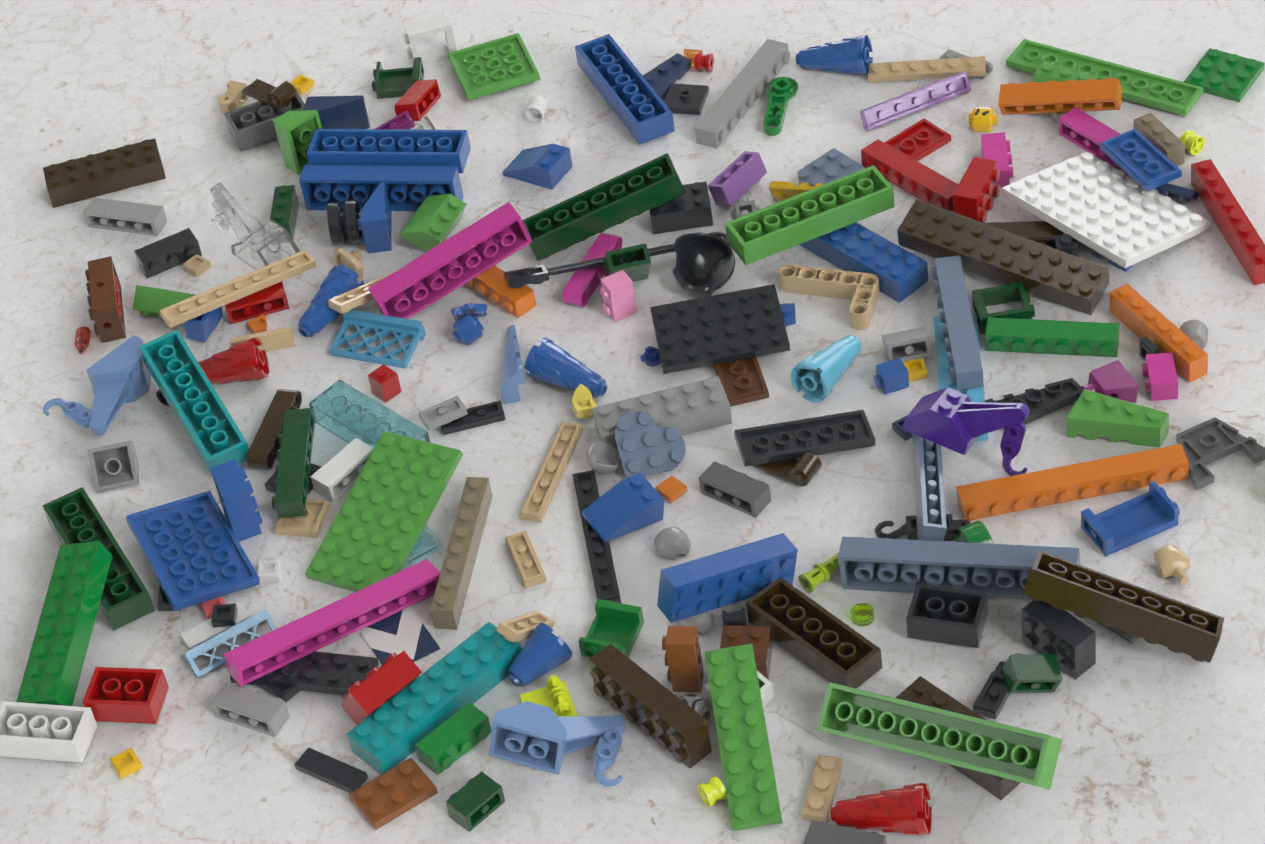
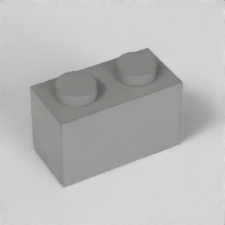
[882,327,932,362]

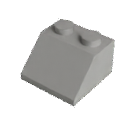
[87,441,139,492]

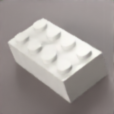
[0,701,97,763]

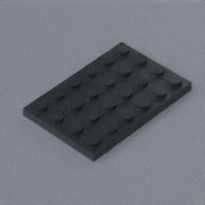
[650,284,790,374]

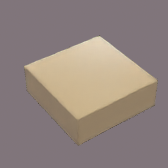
[182,254,211,277]

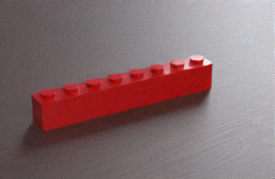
[1191,159,1265,285]

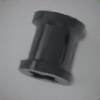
[722,608,747,626]

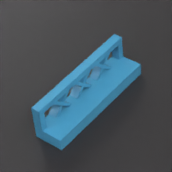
[182,609,277,678]

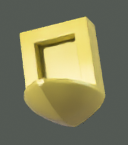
[572,384,598,419]

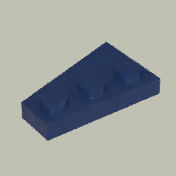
[643,53,691,100]

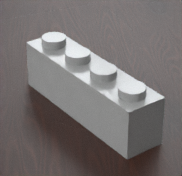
[83,197,167,236]

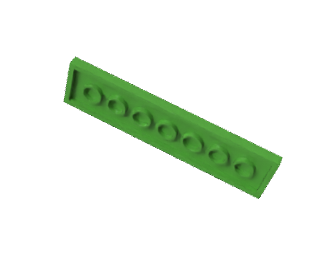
[704,644,783,831]

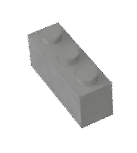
[211,682,290,737]

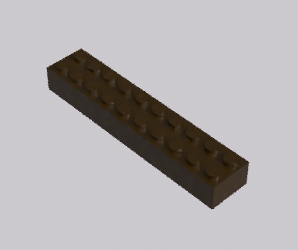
[897,199,1109,315]

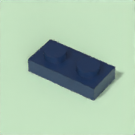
[1154,183,1199,202]

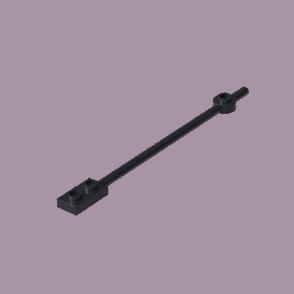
[503,232,727,288]

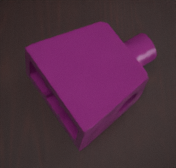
[1081,360,1139,403]

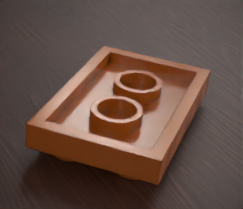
[349,757,438,830]

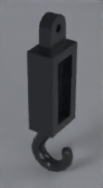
[874,514,970,541]

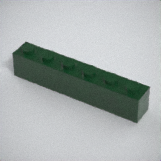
[271,408,315,518]

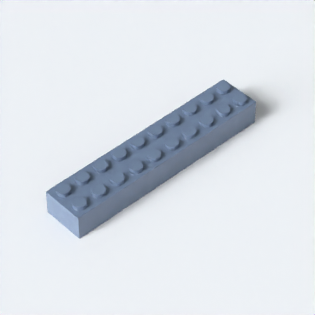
[838,536,1080,599]

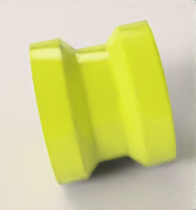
[1180,130,1205,155]
[697,776,727,807]

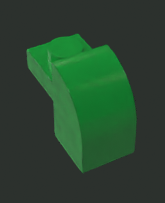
[953,520,994,544]

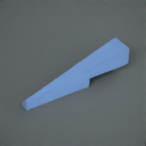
[501,325,526,404]

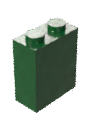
[603,243,651,282]

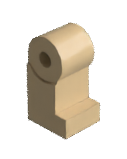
[218,80,249,115]

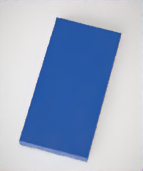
[1100,128,1182,192]

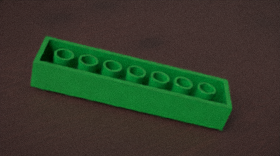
[16,541,113,706]

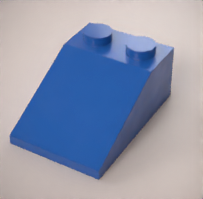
[502,144,573,190]
[357,182,392,254]
[582,473,664,543]

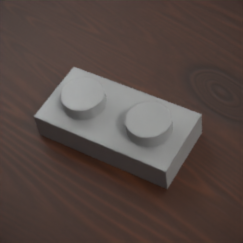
[418,396,468,431]

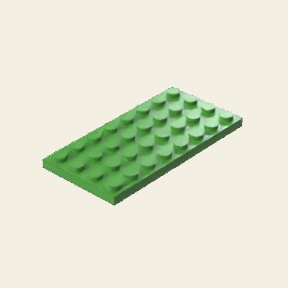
[305,431,463,592]

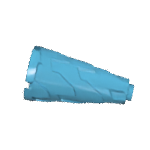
[791,335,861,402]

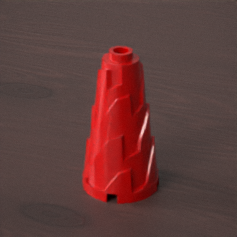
[198,337,269,384]
[830,783,932,835]

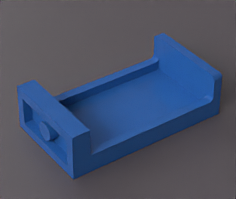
[1081,481,1180,556]

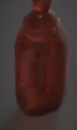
[74,326,91,354]

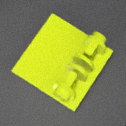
[519,675,578,717]

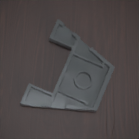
[1176,417,1265,490]

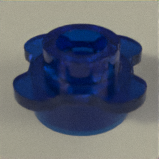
[640,346,661,367]

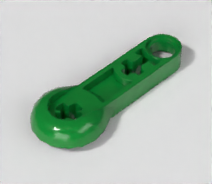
[763,77,798,136]

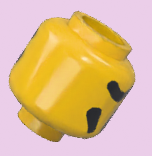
[969,106,998,132]

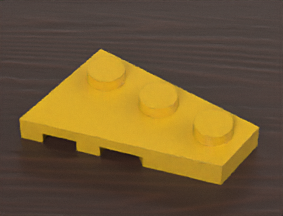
[768,181,823,201]

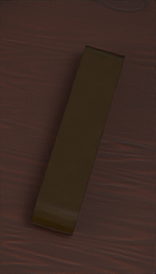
[247,389,302,470]

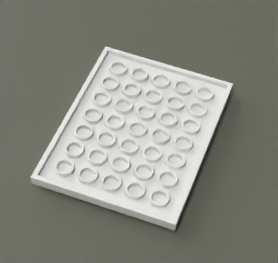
[1001,152,1211,268]

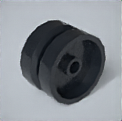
[327,200,363,246]

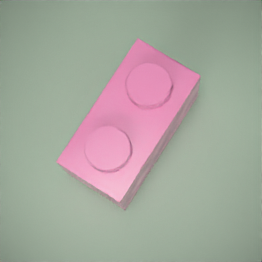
[600,270,637,322]

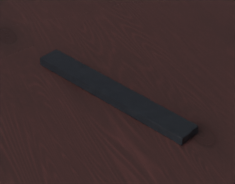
[572,470,621,603]

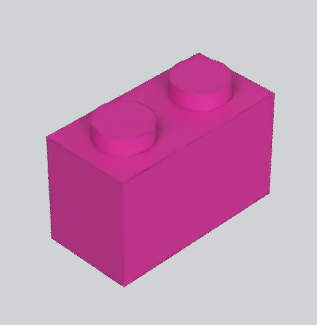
[1142,352,1178,401]

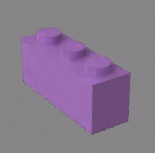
[707,151,767,207]

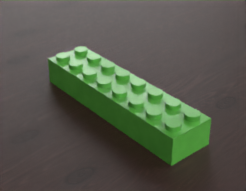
[725,165,895,265]

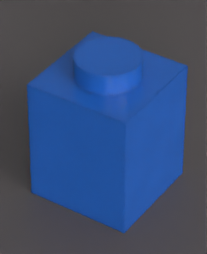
[874,358,909,395]

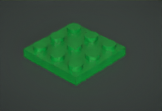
[1184,48,1265,102]

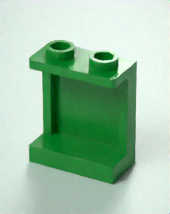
[578,599,644,658]

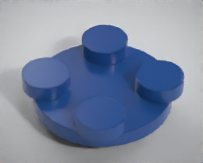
[451,303,488,320]

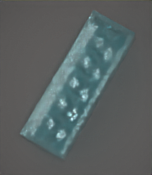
[309,379,431,447]

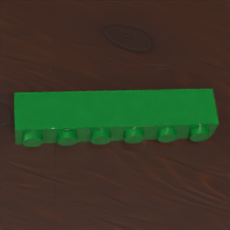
[985,317,1120,357]

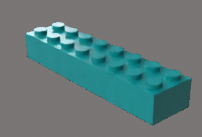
[139,329,249,476]
[347,622,522,775]

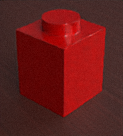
[368,364,402,403]

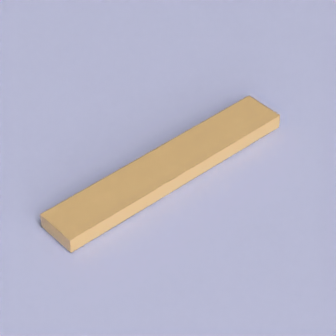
[519,422,584,523]

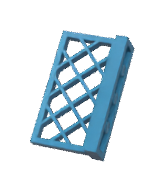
[329,309,426,369]

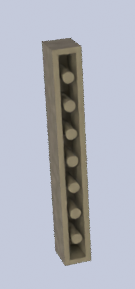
[430,477,493,630]

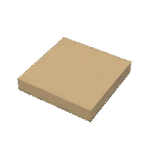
[274,499,331,538]

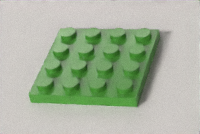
[448,33,540,100]

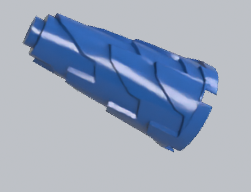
[796,35,873,74]
[298,264,364,337]
[524,337,608,398]

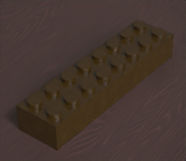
[1022,550,1224,663]

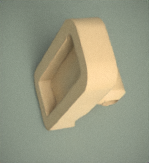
[334,247,364,281]

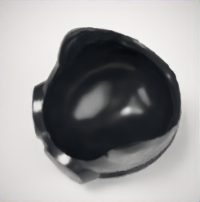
[672,232,735,298]

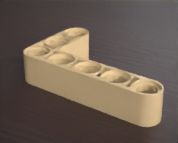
[778,264,880,330]

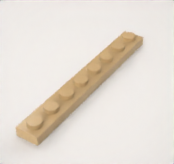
[160,250,316,328]

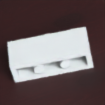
[311,438,374,502]

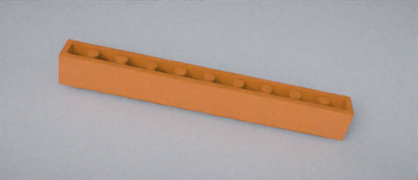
[956,444,1189,521]

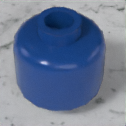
[452,314,484,345]

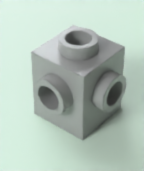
[730,198,760,220]

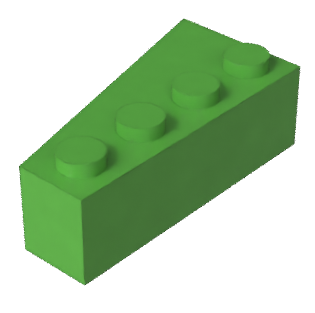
[1066,389,1169,448]

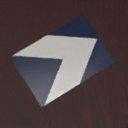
[359,606,441,665]

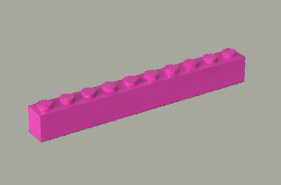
[224,559,440,687]

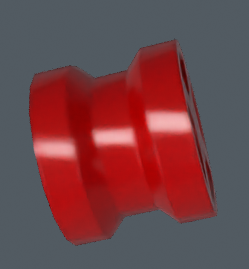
[694,52,714,72]

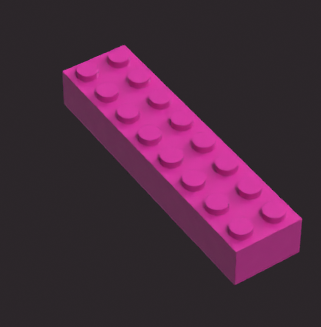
[368,202,532,319]

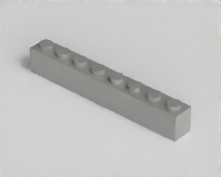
[695,39,790,149]

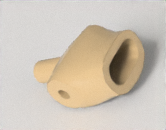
[1154,545,1190,585]

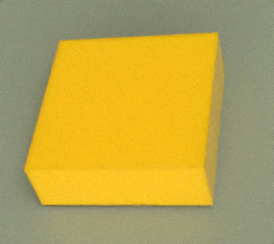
[290,74,315,95]
[903,358,928,382]
[110,748,143,779]

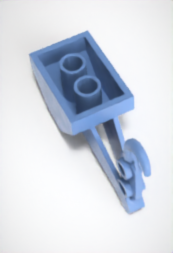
[43,335,151,436]
[489,701,626,786]

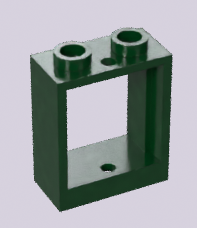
[972,282,1035,335]

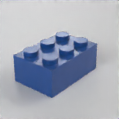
[210,459,263,542]

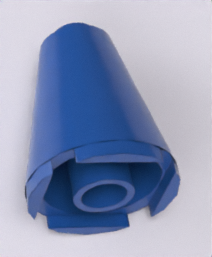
[508,622,573,687]

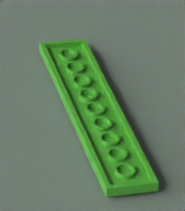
[1006,39,1203,116]

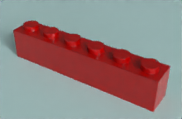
[861,139,958,212]

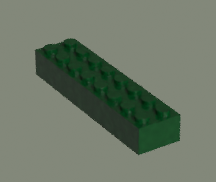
[522,153,686,261]
[42,487,155,631]

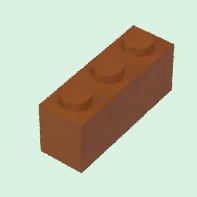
[662,626,704,692]

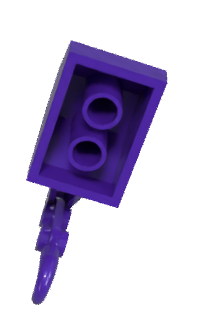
[903,387,1030,476]

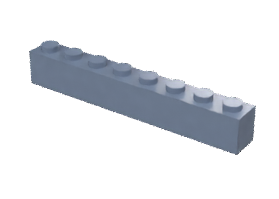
[931,256,984,390]
[912,434,947,541]

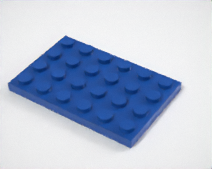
[126,491,260,611]

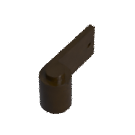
[242,79,297,110]
[753,452,822,486]

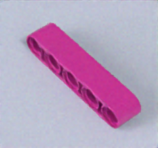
[562,233,623,307]

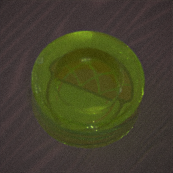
[850,603,875,626]

